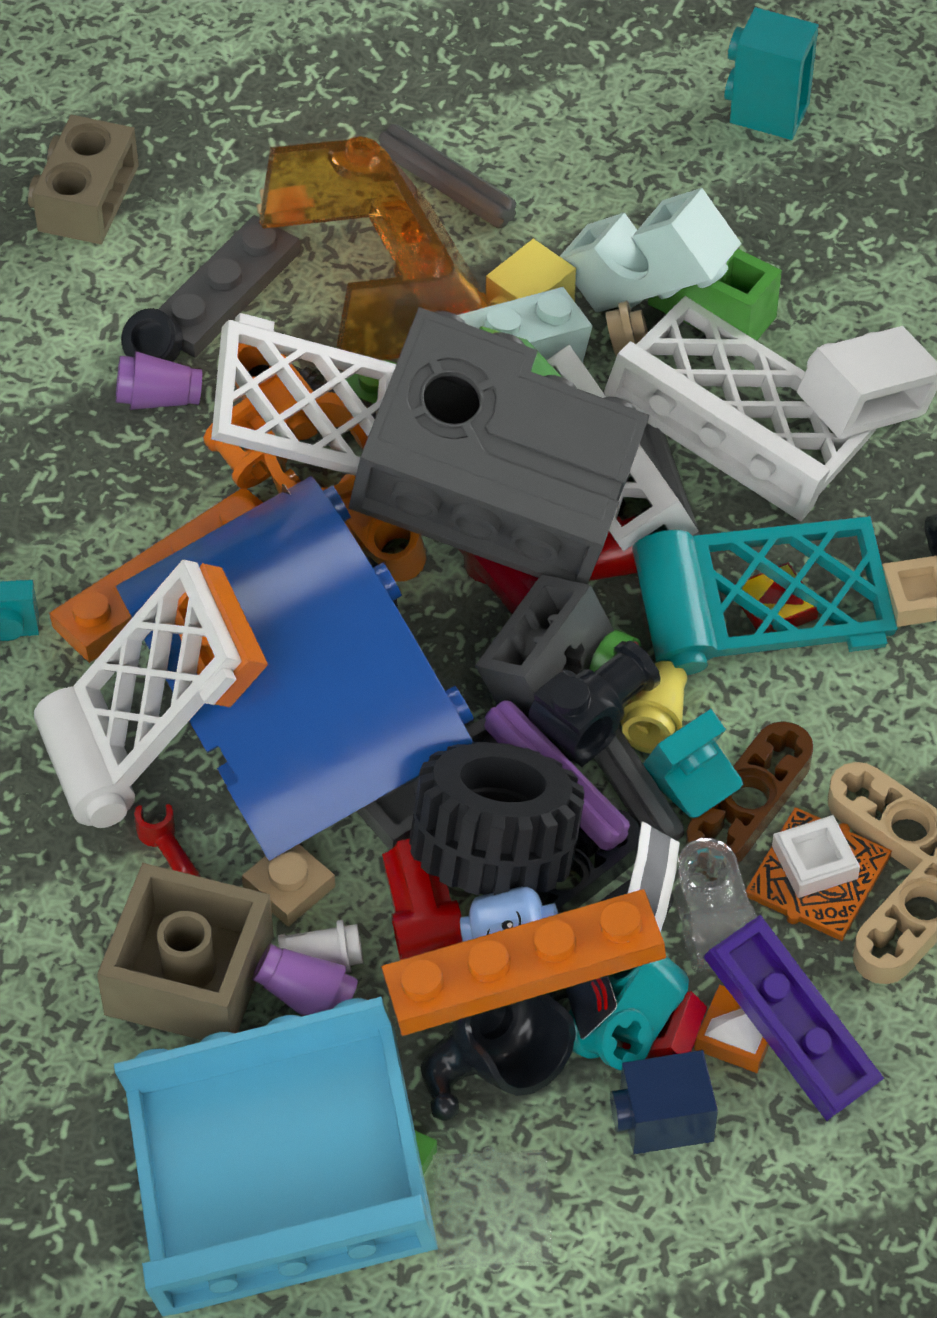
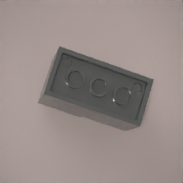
[348,307,650,584]

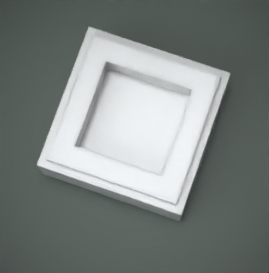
[772,815,860,898]

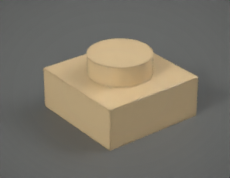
[882,556,937,627]
[242,844,335,927]

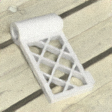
[211,313,396,476]
[34,560,242,828]

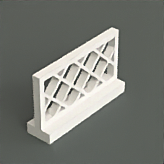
[604,296,876,522]

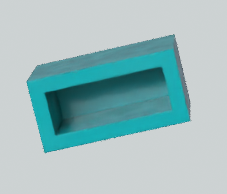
[724,7,819,140]

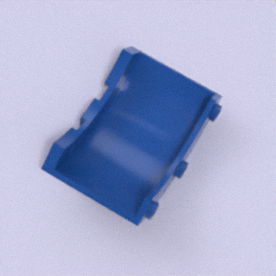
[116,476,474,861]

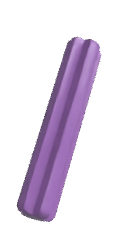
[484,700,630,851]

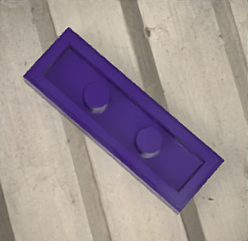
[703,915,884,1121]

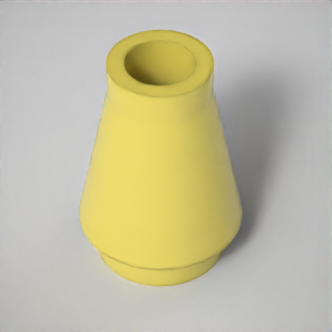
[621,661,687,753]

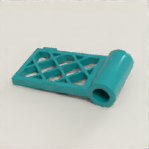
[632,516,898,675]

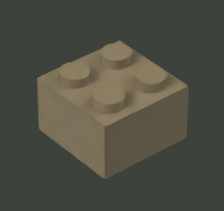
[97,863,274,1040]

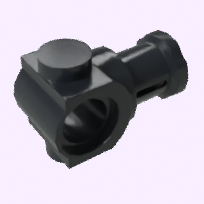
[529,640,661,767]

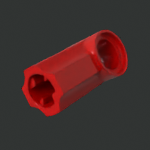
[382,838,463,960]

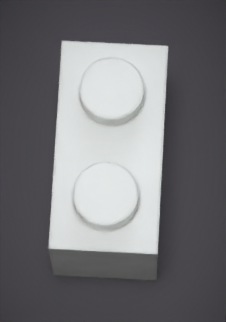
[796,326,937,439]

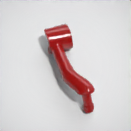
[134,804,201,877]

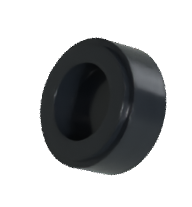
[121,308,183,362]

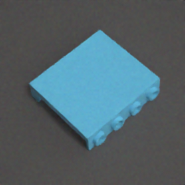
[114,997,438,1316]

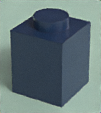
[610,1050,718,1155]

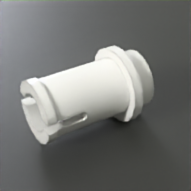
[278,920,363,973]

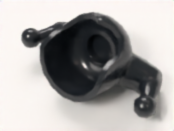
[420,988,576,1122]

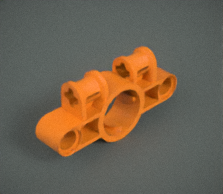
[203,343,427,582]

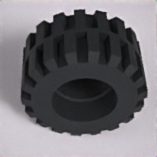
[409,742,585,895]

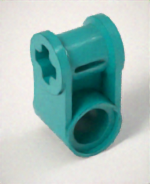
[569,956,689,1070]

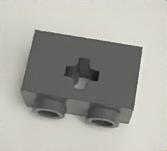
[475,574,614,719]

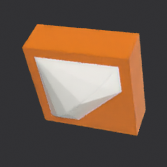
[694,984,769,1073]

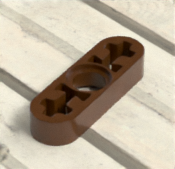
[685,721,813,875]

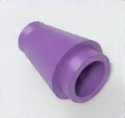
[116,351,202,410]
[252,944,358,1016]

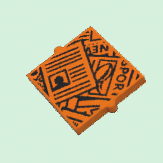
[745,807,892,941]

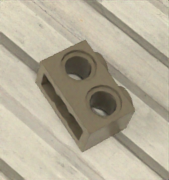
[28,114,139,245]

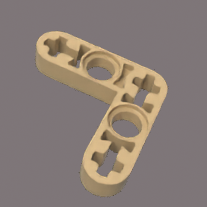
[828,762,937,984]

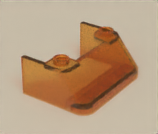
[259,136,492,360]

